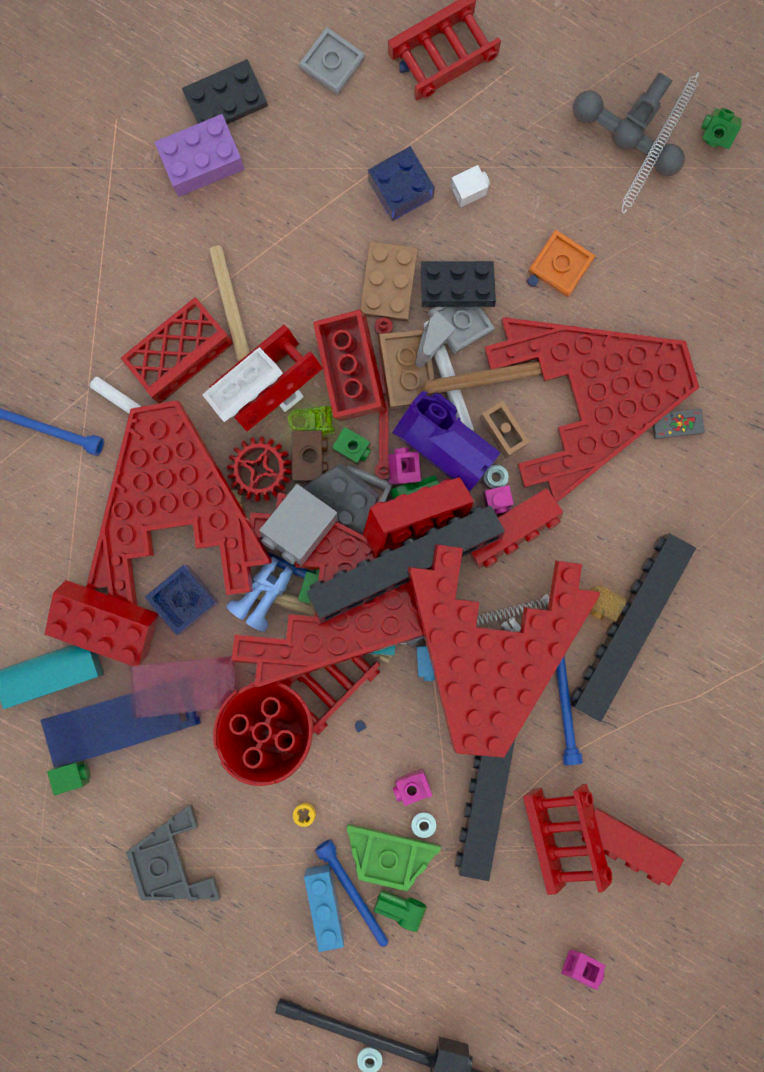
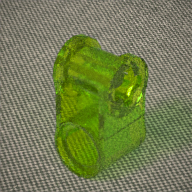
[288,406,335,434]

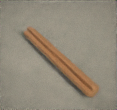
[423,362,542,395]

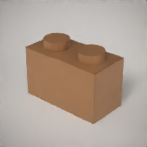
[480,400,530,459]

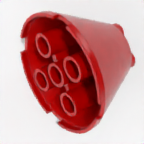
[213,682,313,786]

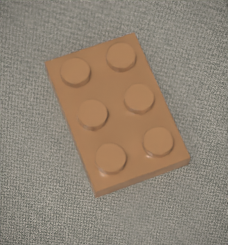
[360,242,418,322]
[378,330,434,408]

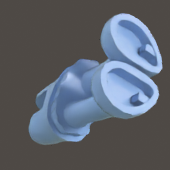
[226,557,293,632]

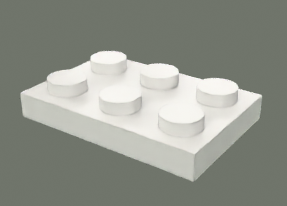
[202,347,283,422]

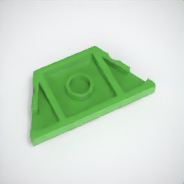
[347,823,441,891]

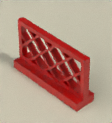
[121,297,233,404]

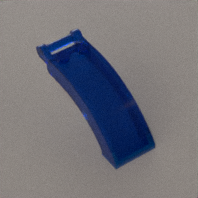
[40,676,201,767]

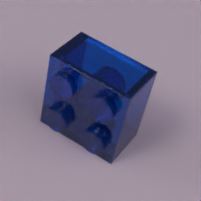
[368,146,435,221]
[145,565,220,636]

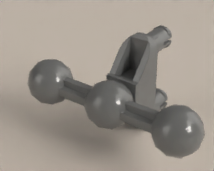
[573,73,685,176]

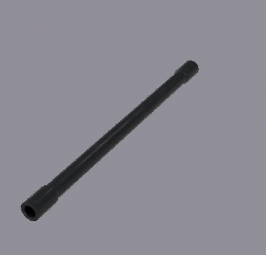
[275,998,482,1072]

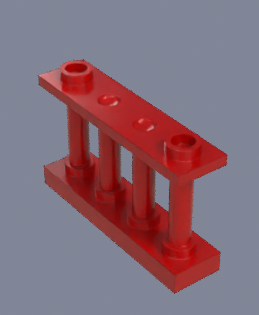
[388,0,501,100]
[209,324,323,432]
[280,656,380,735]
[523,783,612,895]

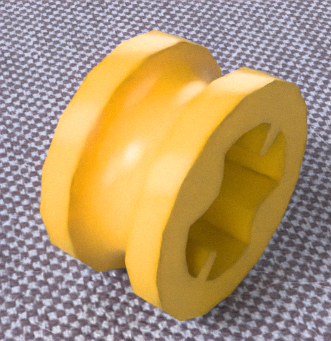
[293,803,316,827]

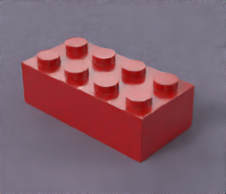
[313,309,387,422]
[363,477,474,558]
[44,580,159,668]

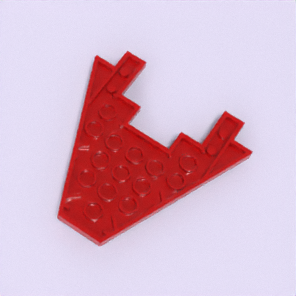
[484,317,700,502]
[86,400,272,605]
[231,493,424,689]
[408,544,600,758]

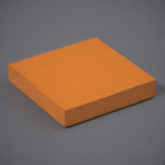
[528,229,596,297]

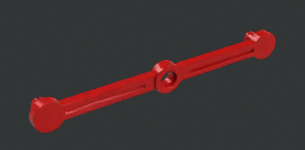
[375,317,393,480]

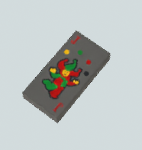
[653,409,705,440]

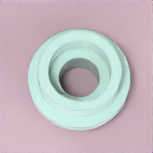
[484,465,509,489]
[411,812,436,838]
[357,1046,382,1072]

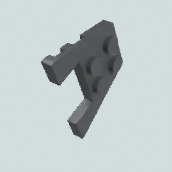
[302,463,380,536]
[126,804,221,901]

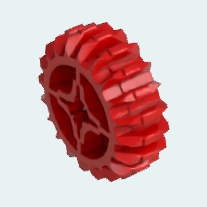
[226,436,292,503]

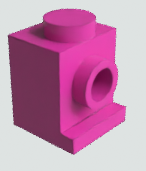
[388,448,421,484]
[482,485,514,515]
[393,768,433,806]
[561,950,606,990]

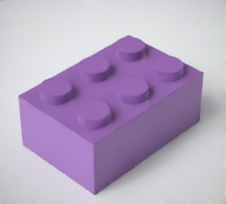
[155,114,245,197]

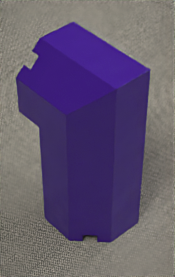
[392,391,500,492]

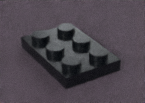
[182,59,268,124]
[421,261,496,307]

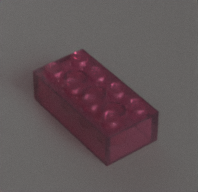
[129,656,237,718]

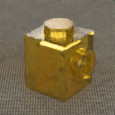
[589,585,628,622]

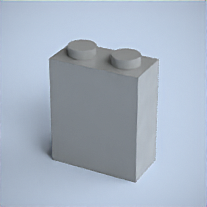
[259,484,338,566]

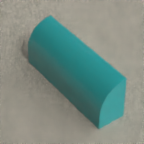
[0,645,105,709]

